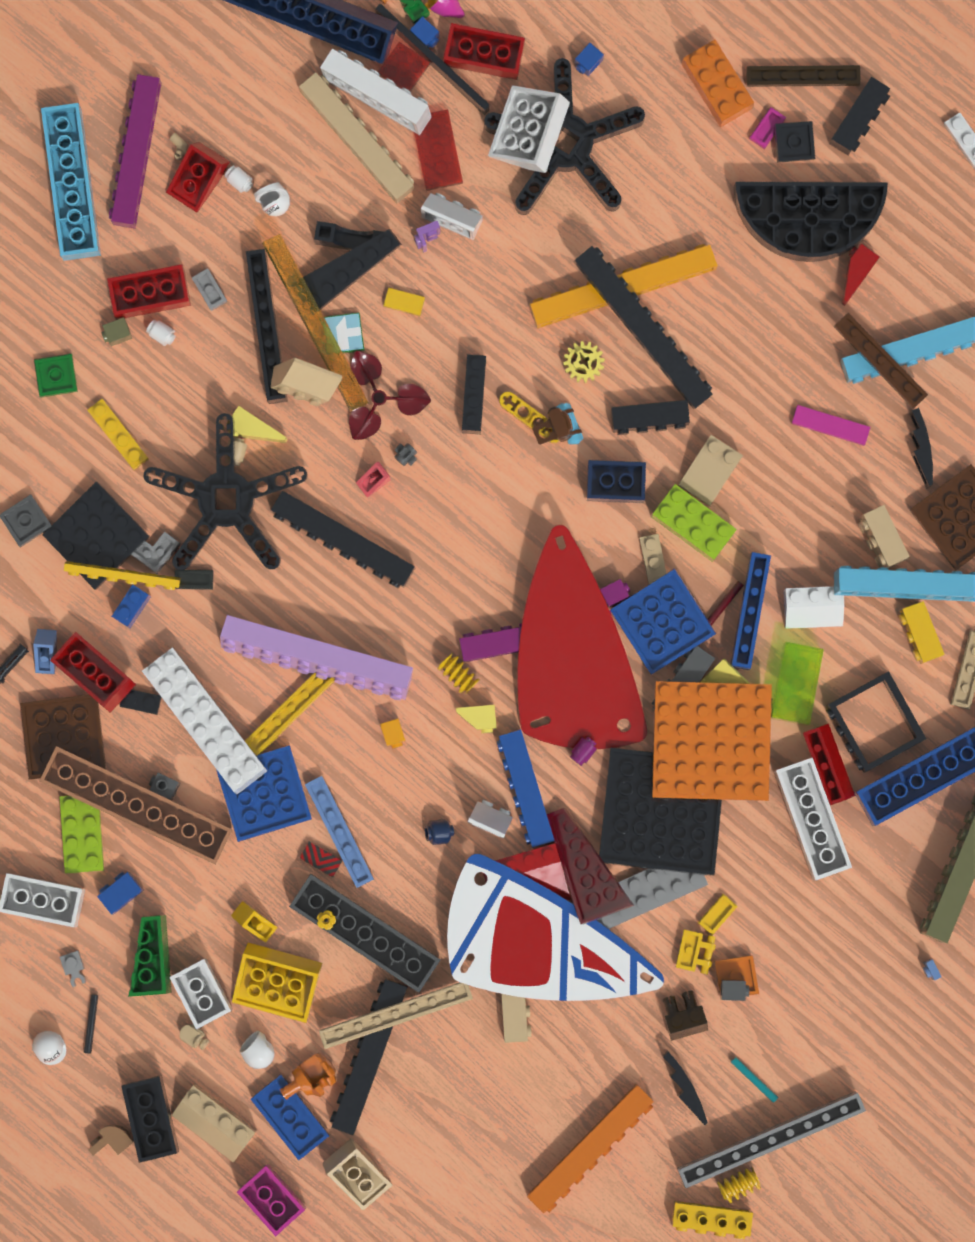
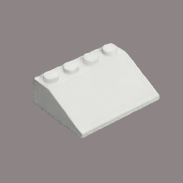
[488,85,570,173]

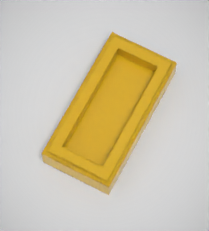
[383,288,425,316]
[697,894,738,936]

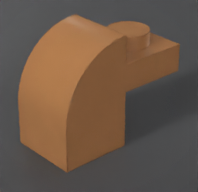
[88,1125,134,1156]

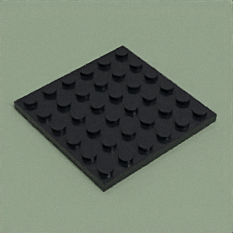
[599,748,722,876]

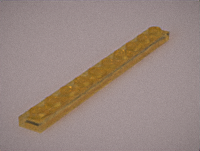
[262,234,368,412]

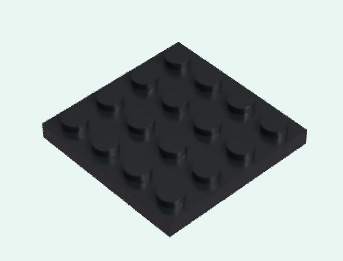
[43,482,150,590]

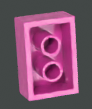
[237,1164,307,1237]

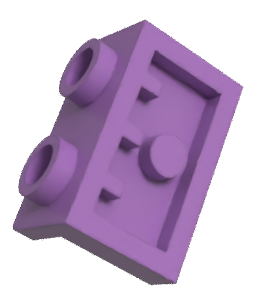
[414,221,440,253]

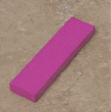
[792,405,870,446]

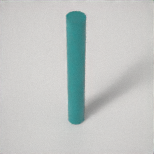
[731,1057,778,1103]

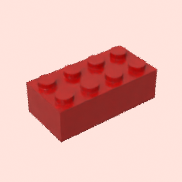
[443,23,525,80]
[107,264,191,320]
[50,632,136,713]

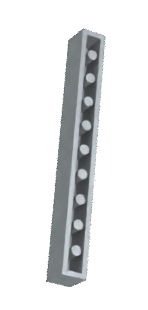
[677,1091,866,1188]

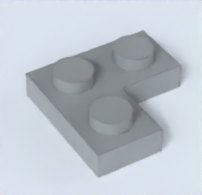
[131,532,181,574]

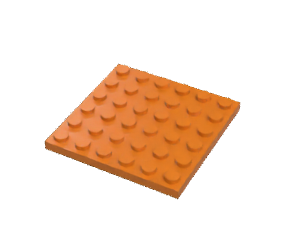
[652,681,772,801]

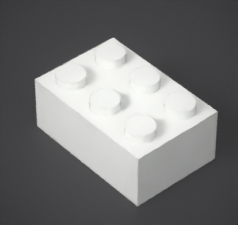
[169,959,233,1029]

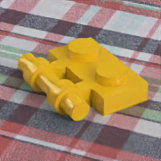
[675,930,716,975]

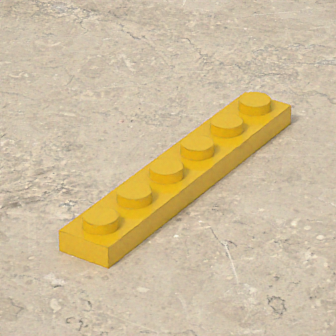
[63,561,181,590]
[245,673,335,755]

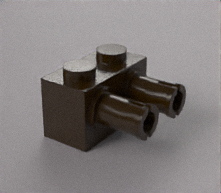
[663,990,708,1041]

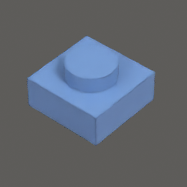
[923,959,941,980]

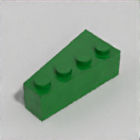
[128,915,172,997]

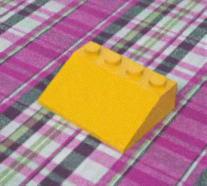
[232,942,322,1023]

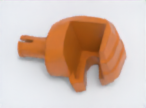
[280,1053,336,1100]

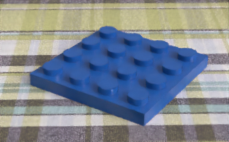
[611,569,717,675]
[216,745,312,842]

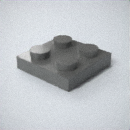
[0,494,52,548]

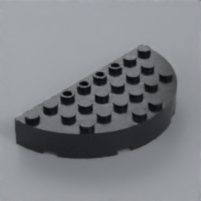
[734,182,888,262]

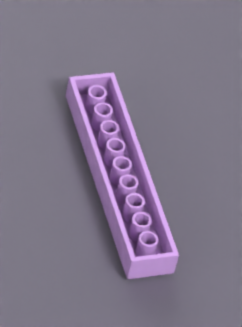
[220,615,413,700]

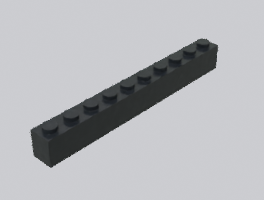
[573,246,713,409]

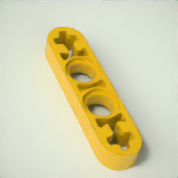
[499,392,559,444]

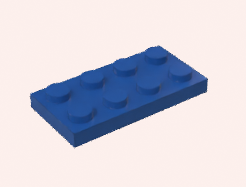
[251,1074,330,1161]

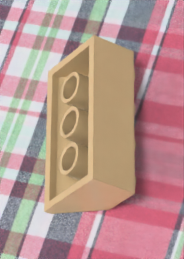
[172,1084,257,1162]

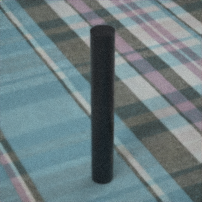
[84,994,98,1054]

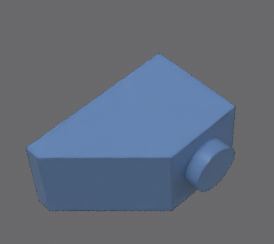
[33,629,57,674]

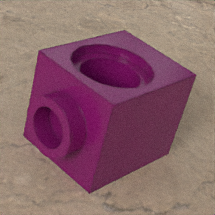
[600,579,631,608]

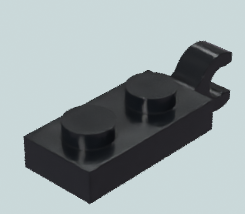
[120,690,162,715]

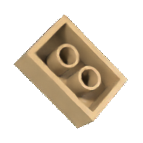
[858,505,910,568]

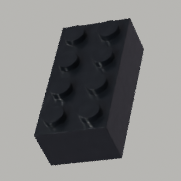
[121,1075,179,1163]

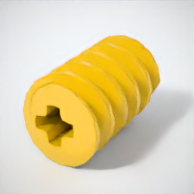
[437,653,480,694]
[716,1167,761,1203]

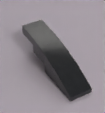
[909,408,933,489]
[662,1051,708,1125]

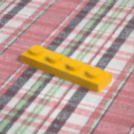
[87,399,149,470]

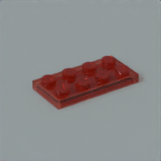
[414,109,463,191]

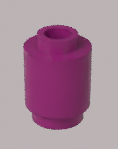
[570,737,597,766]

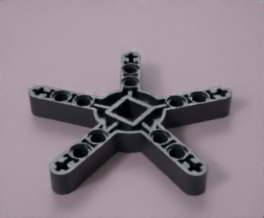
[484,58,645,215]
[143,413,308,570]

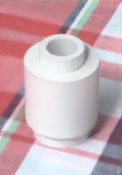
[224,165,253,193]
[146,319,176,346]

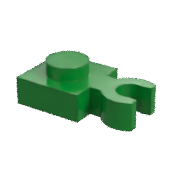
[400,0,430,25]

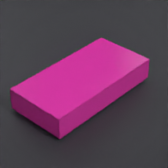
[749,107,786,149]

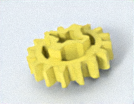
[563,341,605,383]

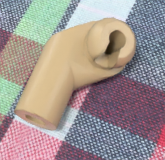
[169,133,188,160]

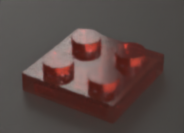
[378,42,430,92]

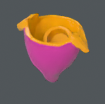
[425,0,465,18]

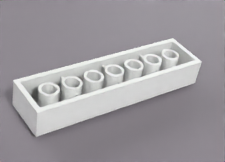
[142,648,267,794]

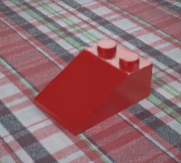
[166,142,230,213]

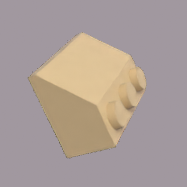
[271,358,342,406]

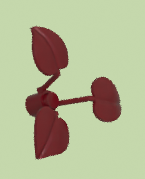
[349,351,431,440]

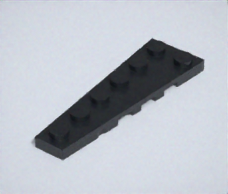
[291,229,402,314]

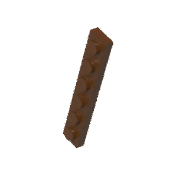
[834,313,928,409]

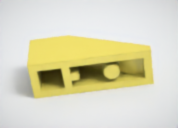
[226,406,287,443]

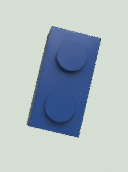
[111,585,151,629]
[97,872,144,915]

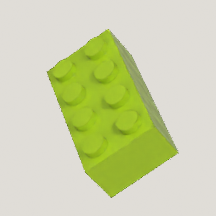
[651,484,737,562]

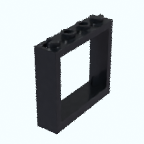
[826,671,927,773]

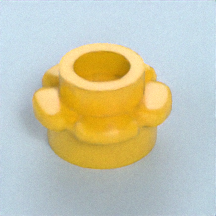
[317,910,336,930]

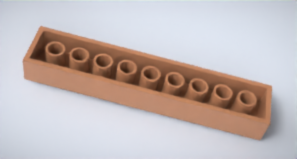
[39,746,233,865]

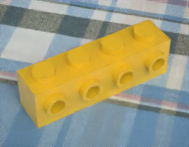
[671,1201,753,1239]

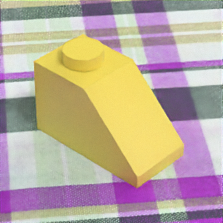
[456,705,496,733]

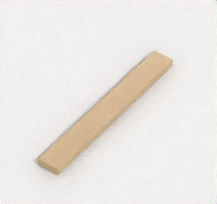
[319,982,473,1049]

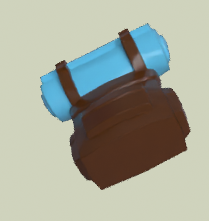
[533,403,583,445]

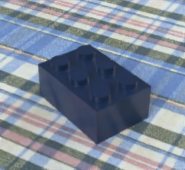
[586,460,646,503]

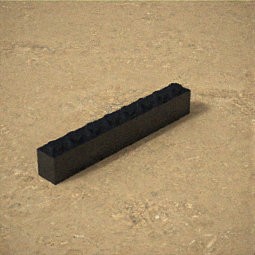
[246,249,288,404]
[271,491,416,589]
[330,979,407,1135]

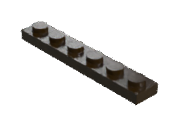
[746,65,860,87]

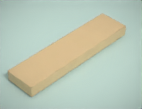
[950,631,975,710]

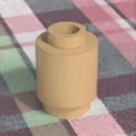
[224,437,247,467]

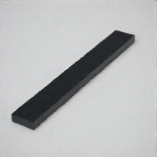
[375,4,489,115]

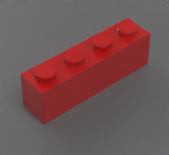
[803,723,855,805]

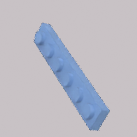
[305,776,374,888]

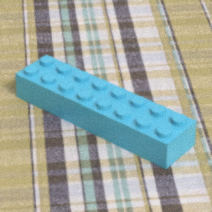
[41,103,101,261]

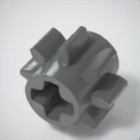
[394,443,417,466]

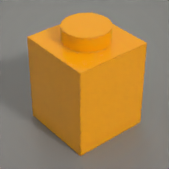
[380,718,406,749]

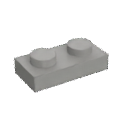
[192,268,227,311]

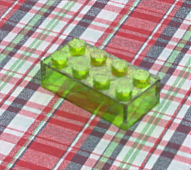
[771,642,824,726]

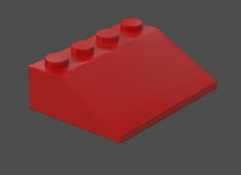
[483,843,571,900]

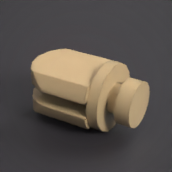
[180,1024,209,1050]

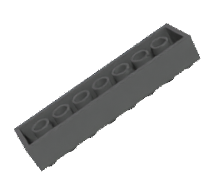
[289,874,441,992]

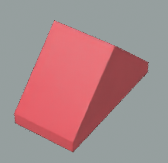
[356,462,391,498]

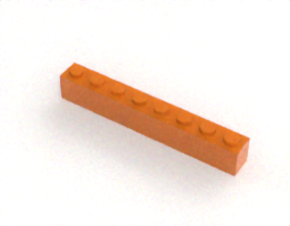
[527,1084,654,1214]

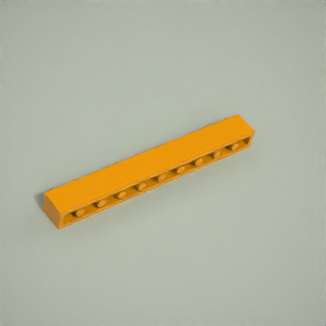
[530,244,718,329]

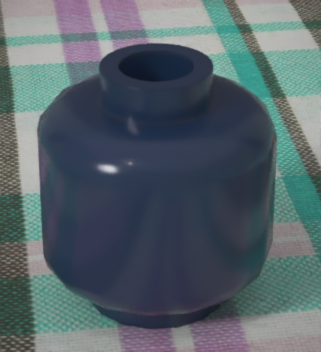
[425,819,454,845]

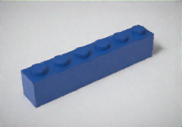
[731,552,771,670]
[496,730,554,848]

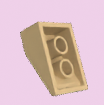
[678,435,743,506]
[322,1138,392,1210]

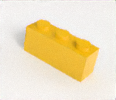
[899,601,945,664]

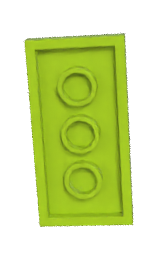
[60,796,104,874]

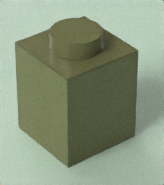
[101,318,133,346]

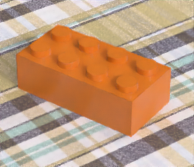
[681,39,754,128]

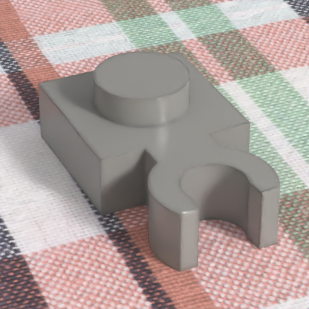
[60,951,86,987]

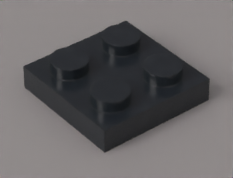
[774,121,815,163]

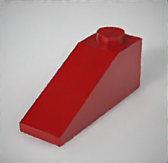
[842,244,880,306]

